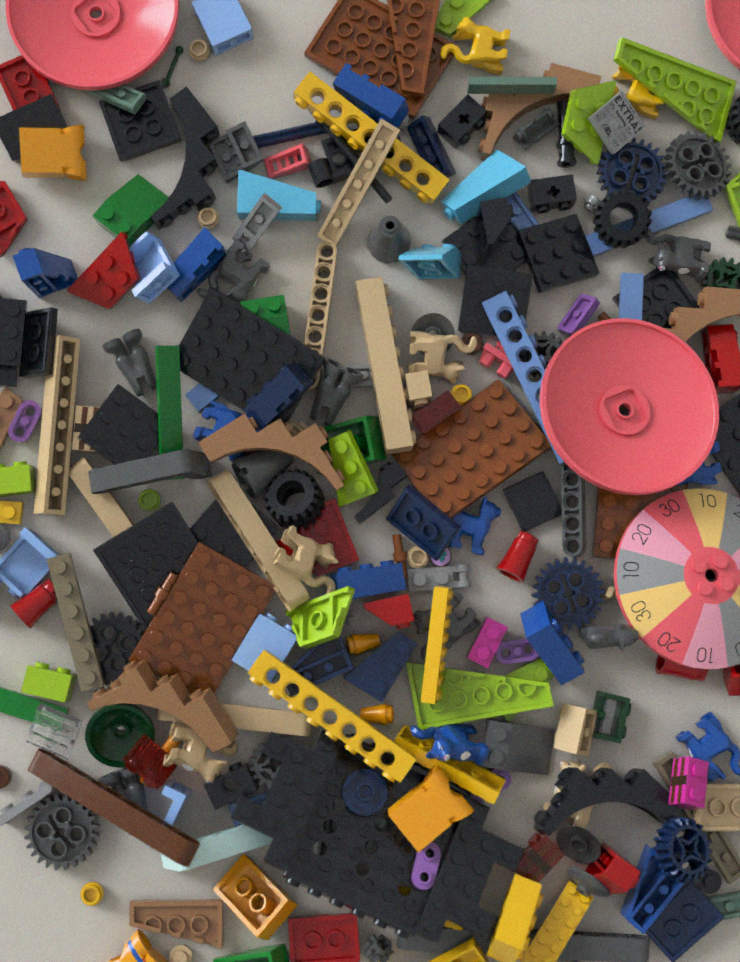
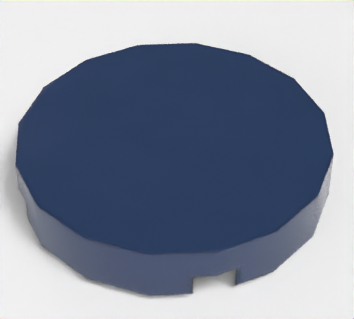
[342,769,388,817]

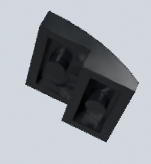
[503,471,562,532]

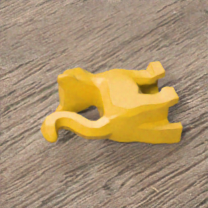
[440,17,510,75]
[603,66,664,120]

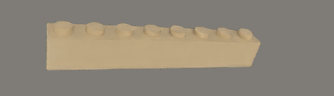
[355,277,416,455]
[33,335,80,516]

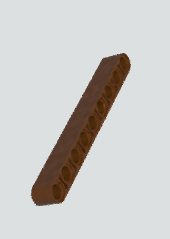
[28,748,200,867]

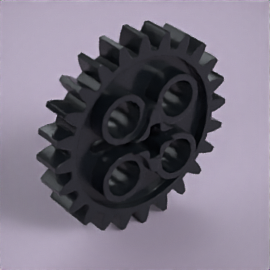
[90,612,145,685]

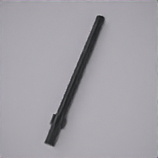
[308,110,392,204]

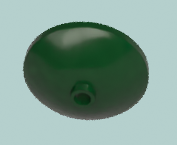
[85,703,155,768]

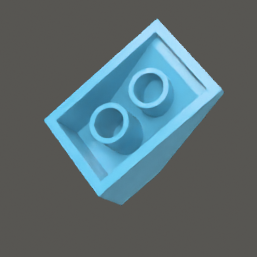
[399,244,462,279]

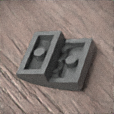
[209,121,264,183]

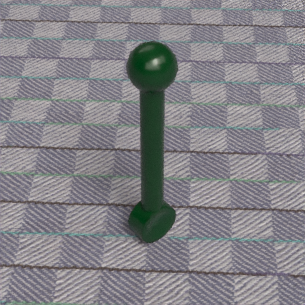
[161,46,184,88]

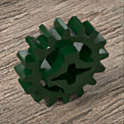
[700,257,740,289]

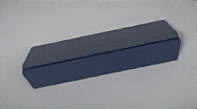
[407,115,456,178]

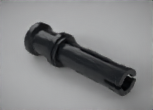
[556,100,577,168]

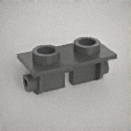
[513,108,560,150]

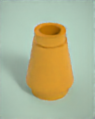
[346,633,380,656]
[360,703,394,726]

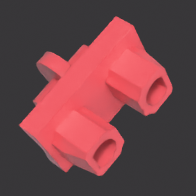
[479,341,515,380]

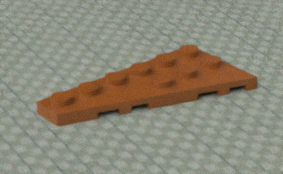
[387,0,440,97]

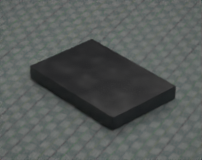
[0,94,68,162]
[19,307,58,378]

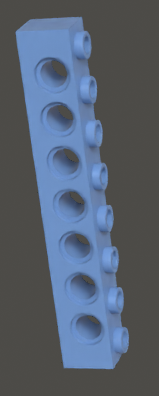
[482,291,565,465]

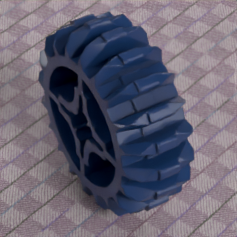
[652,817,714,883]

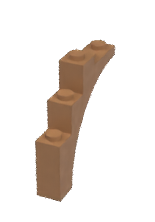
[478,63,601,161]
[664,287,740,342]
[198,414,345,492]
[87,659,239,752]

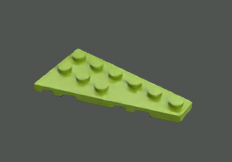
[613,37,737,143]
[406,662,554,730]

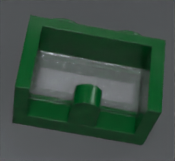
[593,691,631,744]

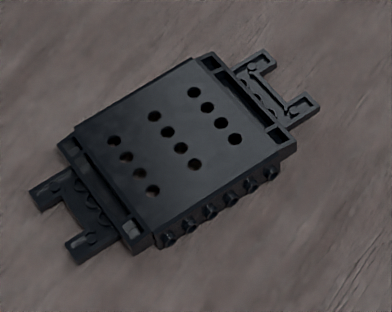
[231,730,524,943]

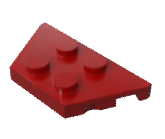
[0,181,28,258]
[67,232,141,309]

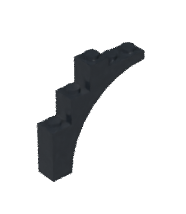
[150,86,220,230]
[533,767,682,836]

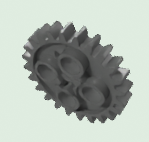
[663,131,732,200]
[24,793,100,870]

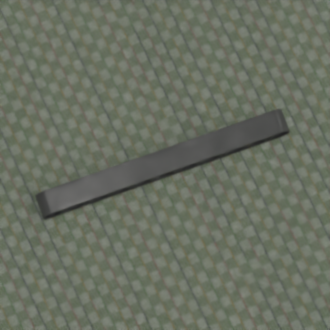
[397,927,650,962]

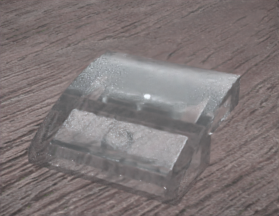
[26,703,83,760]

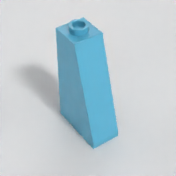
[441,149,531,224]
[237,170,321,221]

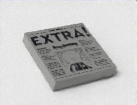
[587,91,646,154]

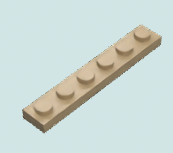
[317,118,401,247]

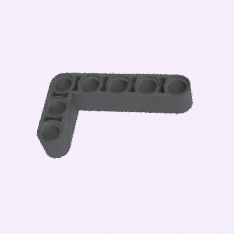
[88,449,212,494]
[561,463,586,558]

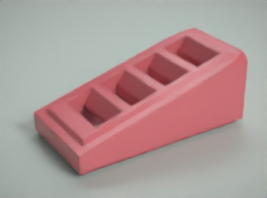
[264,143,312,179]

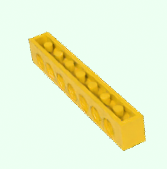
[293,71,450,205]
[247,649,417,783]

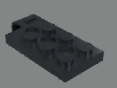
[308,128,401,188]

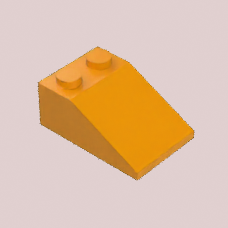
[213,853,298,941]

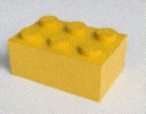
[486,874,543,962]

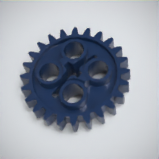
[596,138,667,203]
[531,557,605,630]

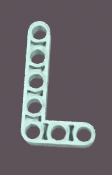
[161,825,273,871]

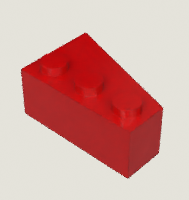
[701,324,740,394]
[584,843,641,895]

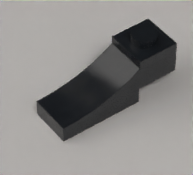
[354,461,407,524]

